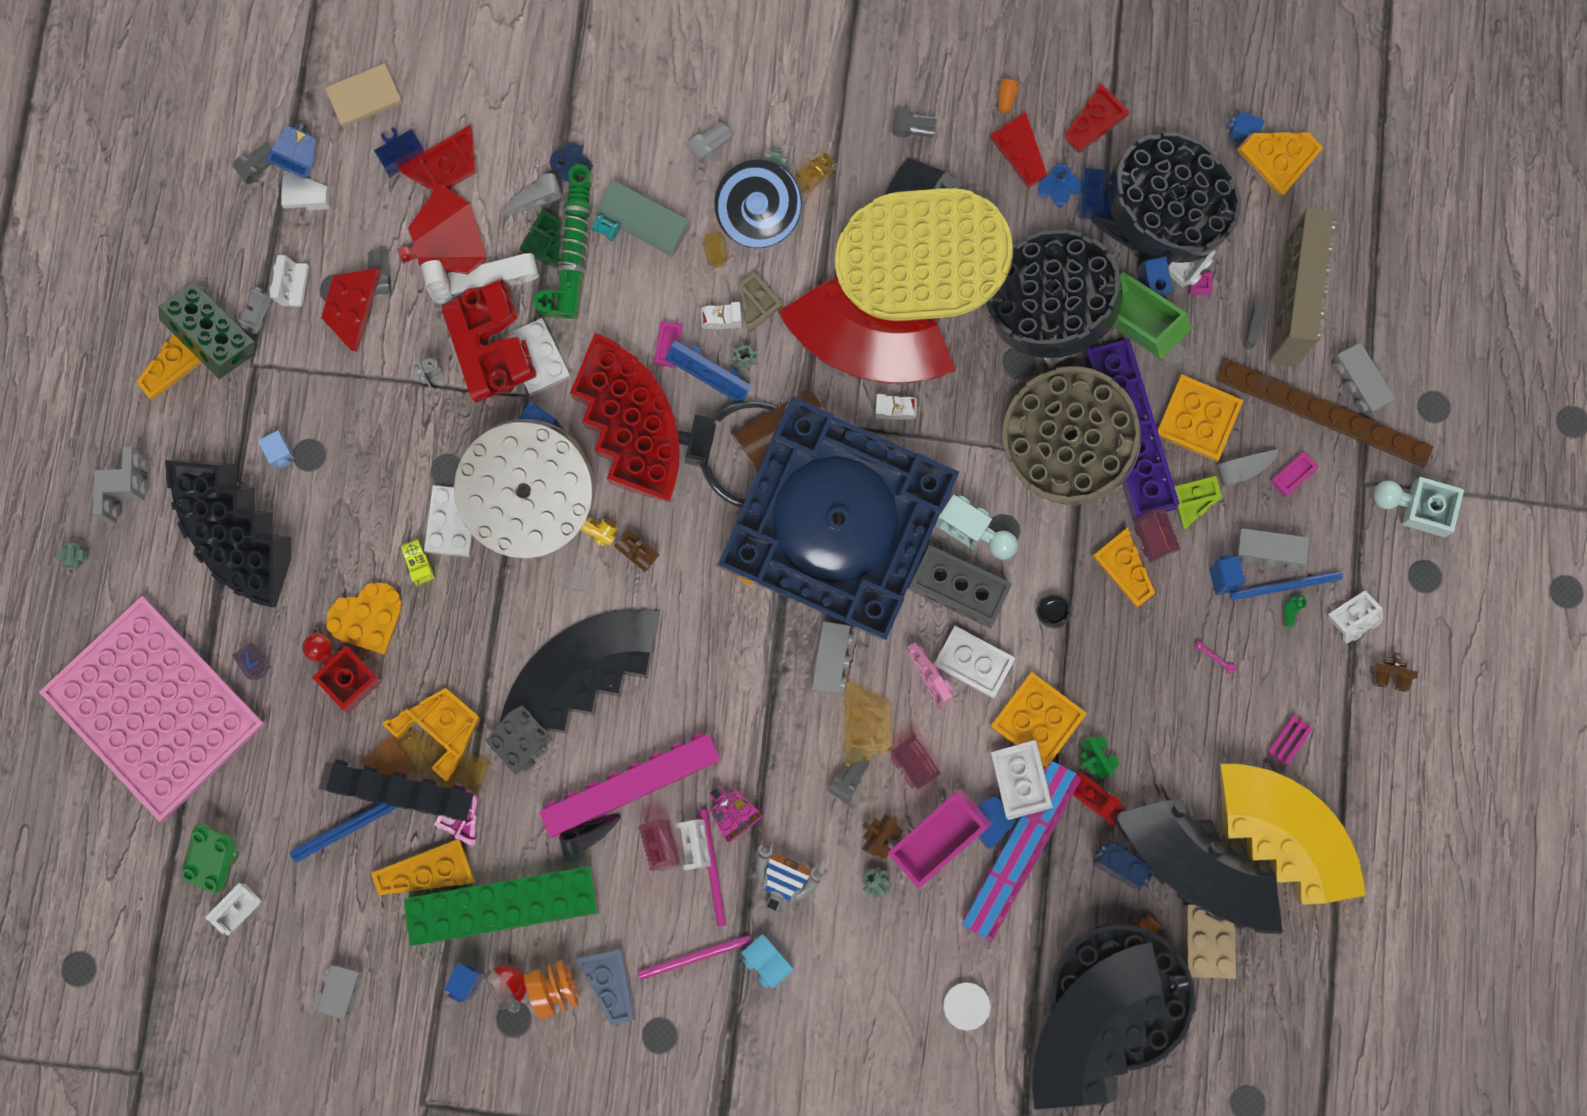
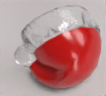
[484,965,527,1014]

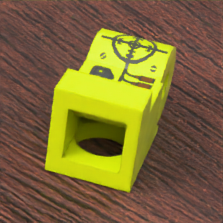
[401,539,435,586]

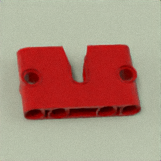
[441,278,537,403]

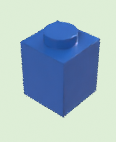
[1228,111,1265,143]

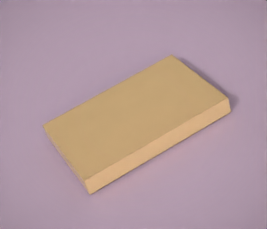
[325,63,402,128]

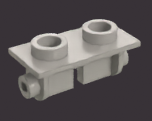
[238,287,272,334]
[414,356,443,389]

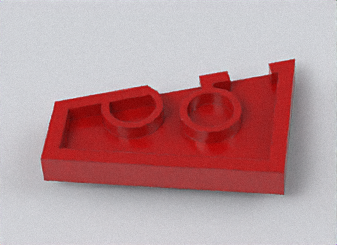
[1065,83,1129,153]
[990,112,1047,189]

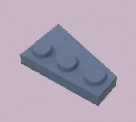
[575,949,636,1025]

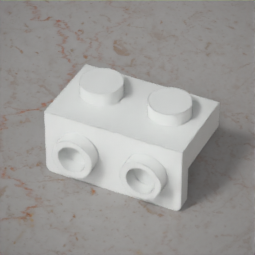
[1168,250,1216,287]
[270,255,309,307]

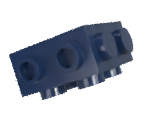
[1093,841,1152,889]

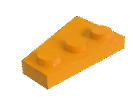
[1092,527,1155,609]

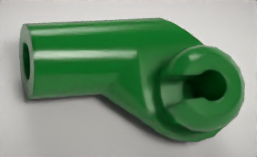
[1283,596,1307,627]

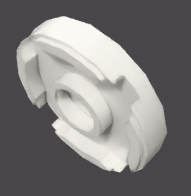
[943,982,991,1031]

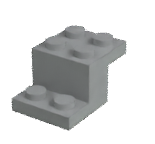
[93,447,149,524]

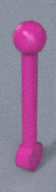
[1195,641,1236,673]

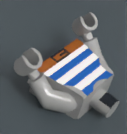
[756,840,828,912]

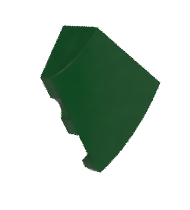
[519,209,562,268]

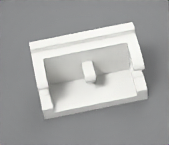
[676,820,711,870]
[205,883,263,936]

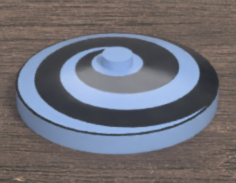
[714,159,802,249]

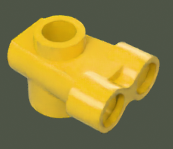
[580,516,618,546]

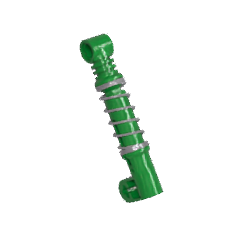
[534,164,592,319]

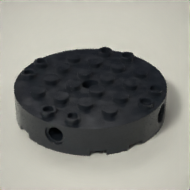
[1107,132,1241,263]
[986,230,1123,358]
[1049,923,1195,1071]

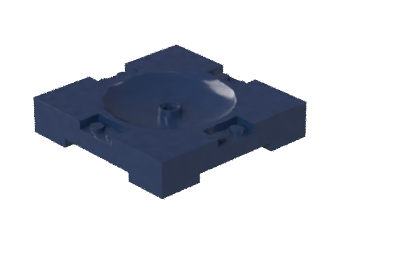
[715,396,959,640]

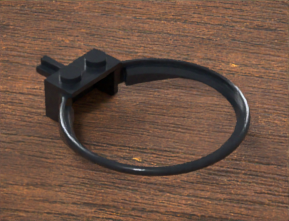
[677,401,778,508]

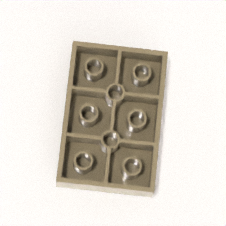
[1269,207,1336,367]

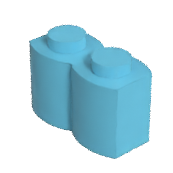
[742,934,794,989]

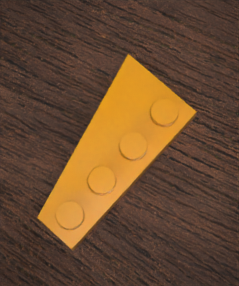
[371,839,476,895]

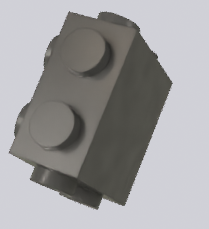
[485,706,553,775]

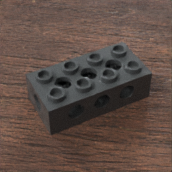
[909,545,1012,629]

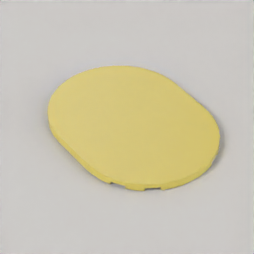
[835,188,1013,321]

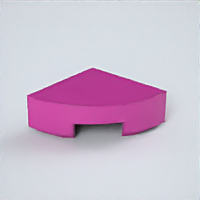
[1189,272,1212,295]

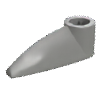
[502,173,562,217]
[1218,449,1279,487]

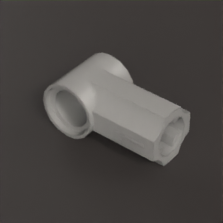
[687,122,733,164]

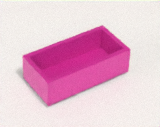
[888,789,992,889]

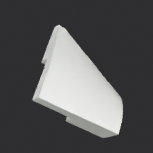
[282,170,329,210]

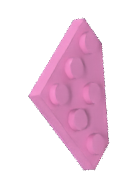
[906,642,953,709]

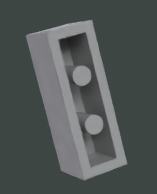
[1332,342,1395,417]
[1234,528,1309,571]
[812,622,854,696]

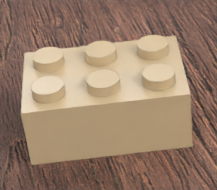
[1183,905,1236,979]

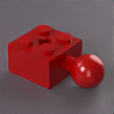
[302,633,382,714]

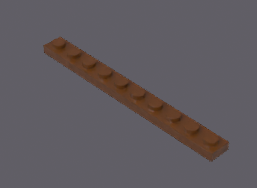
[1216,359,1434,468]

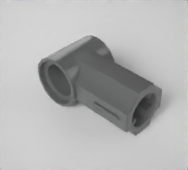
[892,109,936,138]
[232,142,272,184]
[368,250,391,295]
[827,754,870,803]

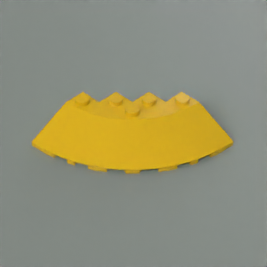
[1220,763,1365,905]

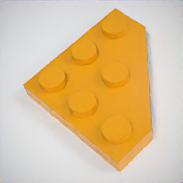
[1237,133,1323,196]

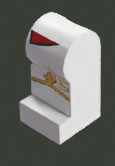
[700,302,742,329]
[875,394,917,420]

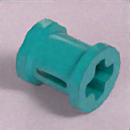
[592,214,621,242]

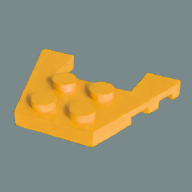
[382,688,480,784]

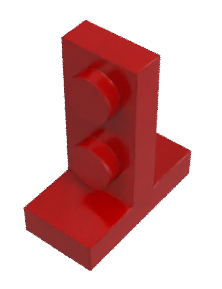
[1073,772,1127,829]

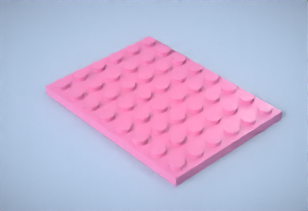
[39,596,265,823]

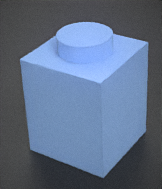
[258,430,295,469]

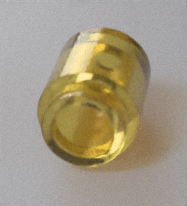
[703,233,729,268]

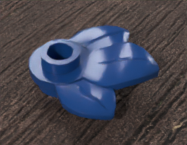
[1038,165,1082,208]

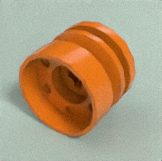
[524,960,579,1021]

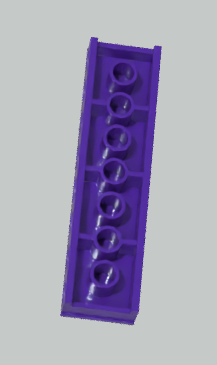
[1083,338,1180,521]

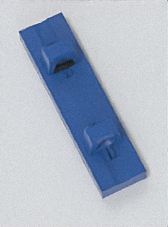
[665,340,752,402]

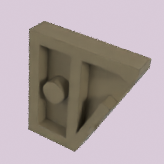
[738,271,783,332]

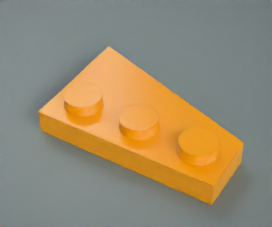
[136,334,202,401]

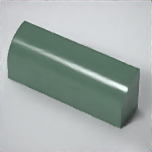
[597,180,690,257]

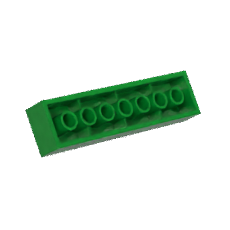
[403,866,599,946]

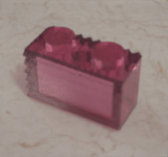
[1133,508,1181,562]
[890,735,941,791]
[638,819,681,871]

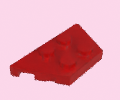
[398,125,476,192]
[321,268,381,352]

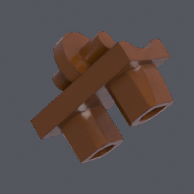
[614,529,660,572]
[1370,652,1418,692]
[862,814,903,859]

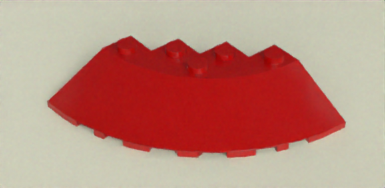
[778,277,956,384]
[570,333,680,502]

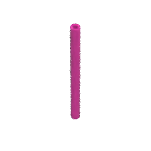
[698,809,726,927]
[637,935,752,980]

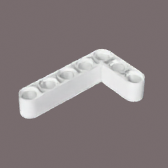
[421,254,539,303]

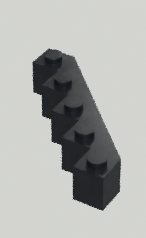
[318,759,474,822]

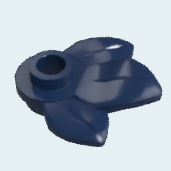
[549,142,593,184]

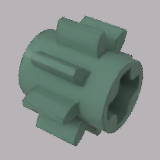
[764,149,788,169]
[731,342,758,371]
[56,543,87,568]
[862,867,892,898]

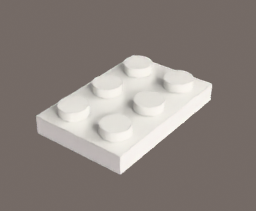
[502,318,571,396]
[424,486,473,557]
[935,626,1015,699]
[991,740,1053,820]

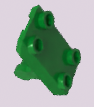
[182,823,240,894]

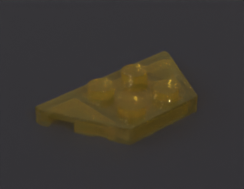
[844,682,892,767]

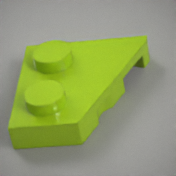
[1175,476,1222,529]

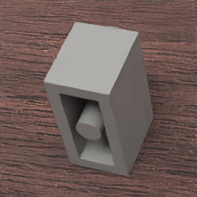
[316,965,363,1019]

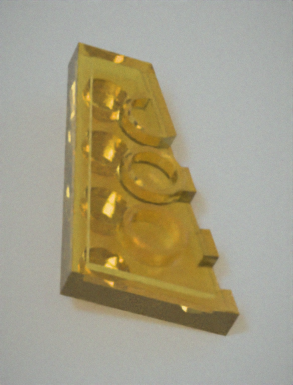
[396,731,491,796]

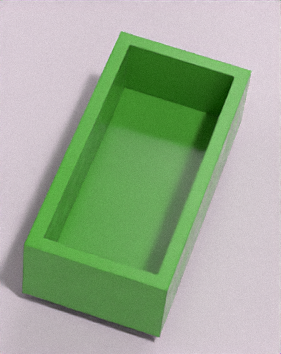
[1112,272,1192,359]

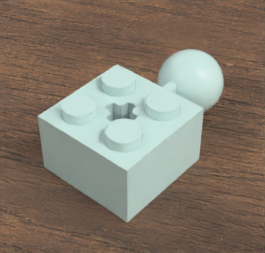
[1373,477,1464,538]
[936,494,1018,560]

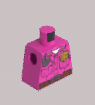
[709,786,763,845]

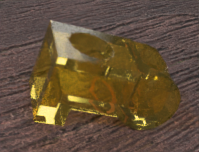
[795,152,838,195]

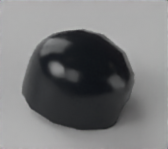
[1035,594,1071,629]

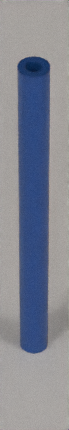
[1229,571,1343,601]

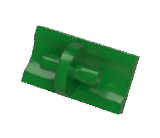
[1078,736,1120,781]

